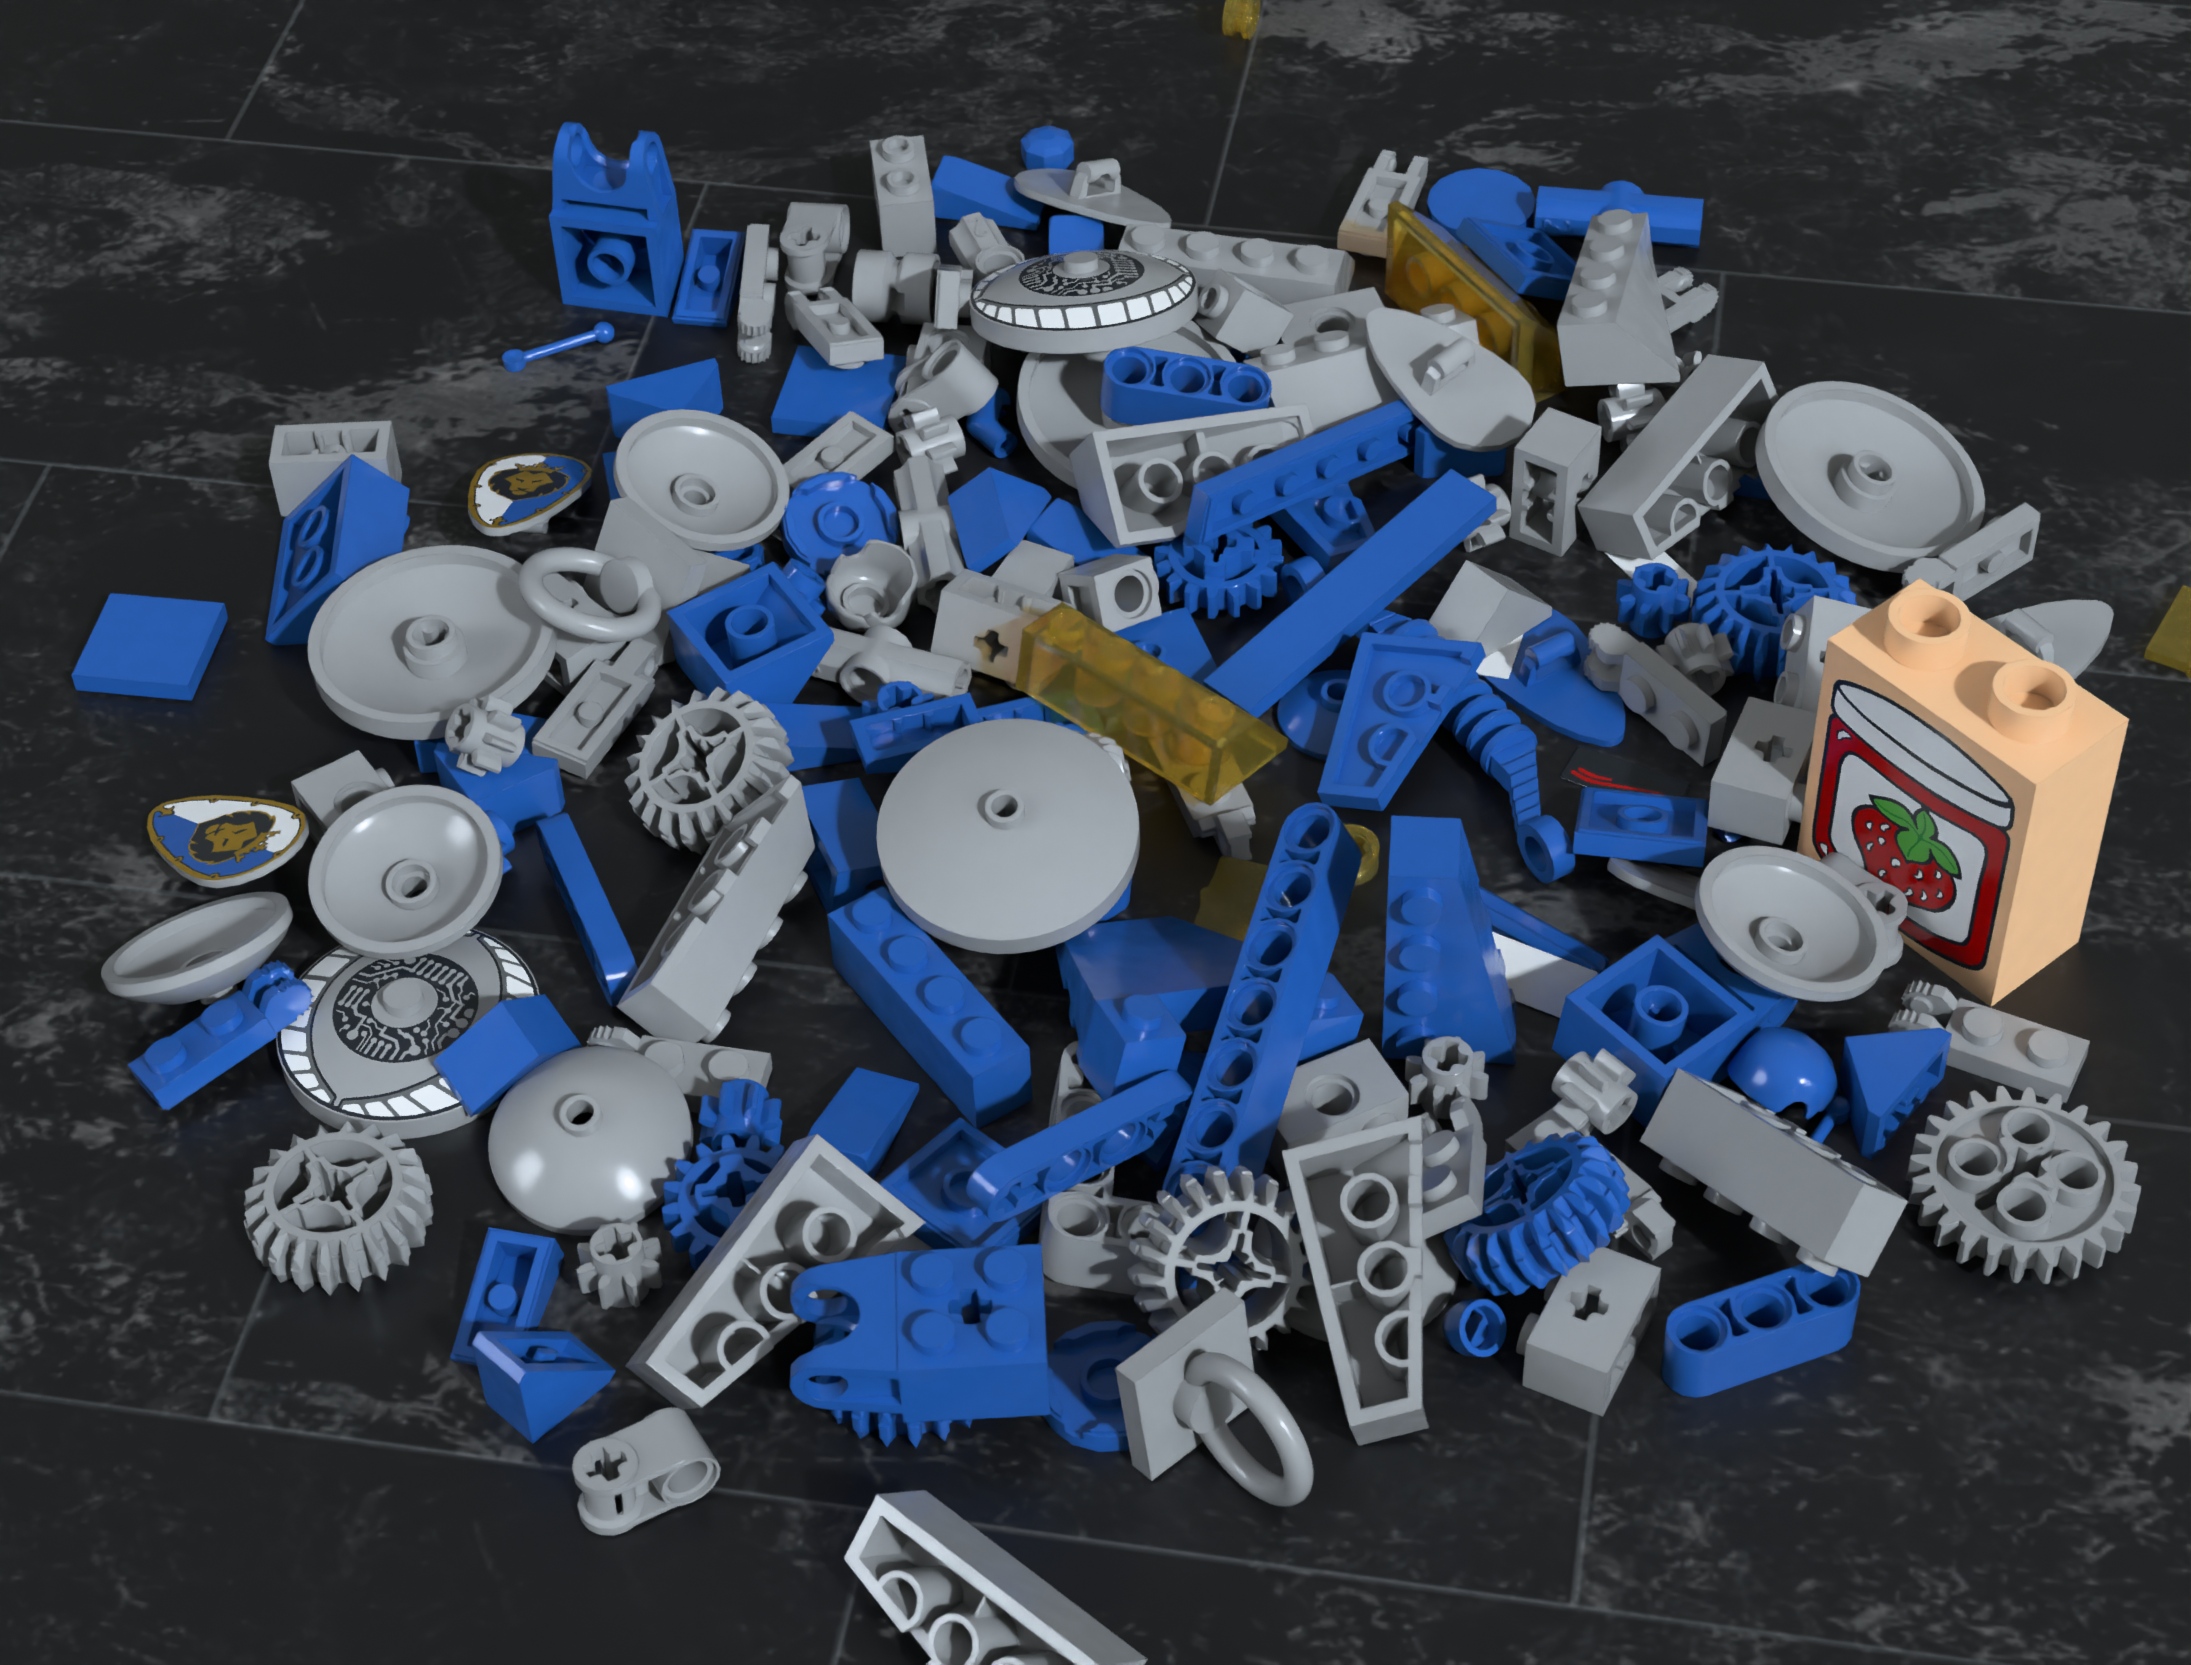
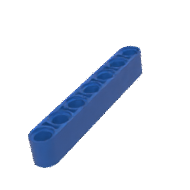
[1163,802,1362,1238]

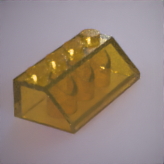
[1385,201,1570,403]
[1015,602,1288,806]

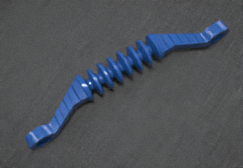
[1281,556,1575,884]

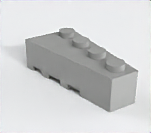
[625,1134,926,1410]

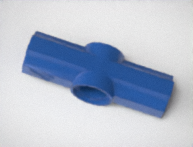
[1534,181,1704,248]

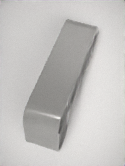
[1038,1040,1165,1295]

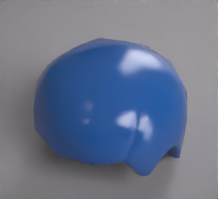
[1726,1027,1839,1119]

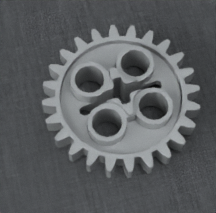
[1906,1086,2141,1284]

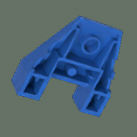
[1055,916,1364,1101]

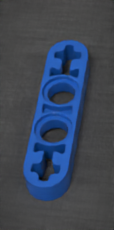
[535,812,638,1007]
[966,1070,1195,1222]

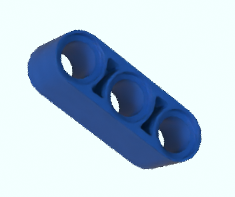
[1099,346,1272,425]
[1660,1263,1861,1398]

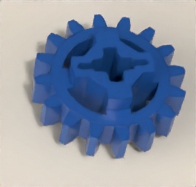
[1154,522,1284,619]
[662,1134,785,1271]

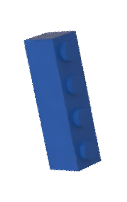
[827,886,1033,1129]

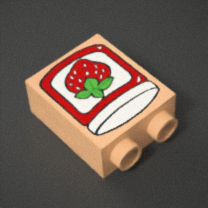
[1797,578,2129,1007]

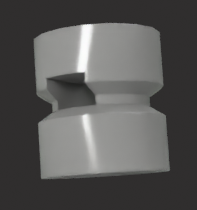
[852,249,941,326]

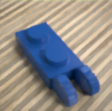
[128,960,314,1110]

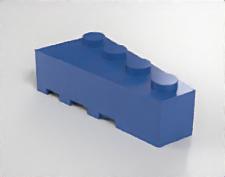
[1382,815,1517,1064]

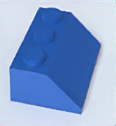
[265,454,410,645]

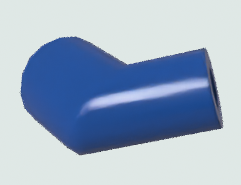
[966,387,1017,458]

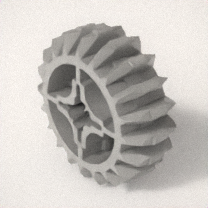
[624,686,795,855]
[244,1120,434,1296]
[1127,1166,1314,1350]

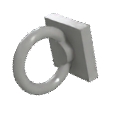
[518,496,708,665]
[1115,1287,1314,1507]

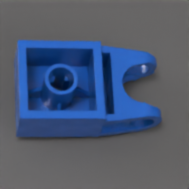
[549,121,685,317]
[1552,922,1798,1128]
[790,1244,1050,1423]

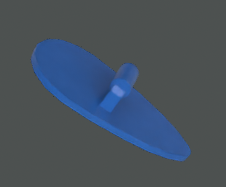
[1478,609,1625,747]

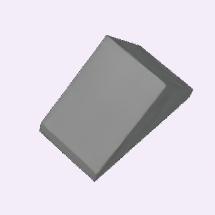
[1429,560,1552,659]

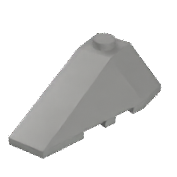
[1069,403,1315,549]

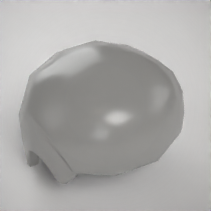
[824,539,919,633]

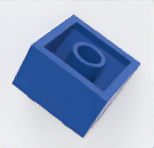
[667,562,835,704]

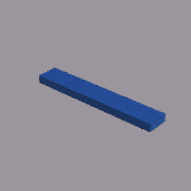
[1185,398,1423,545]
[1203,469,1497,725]

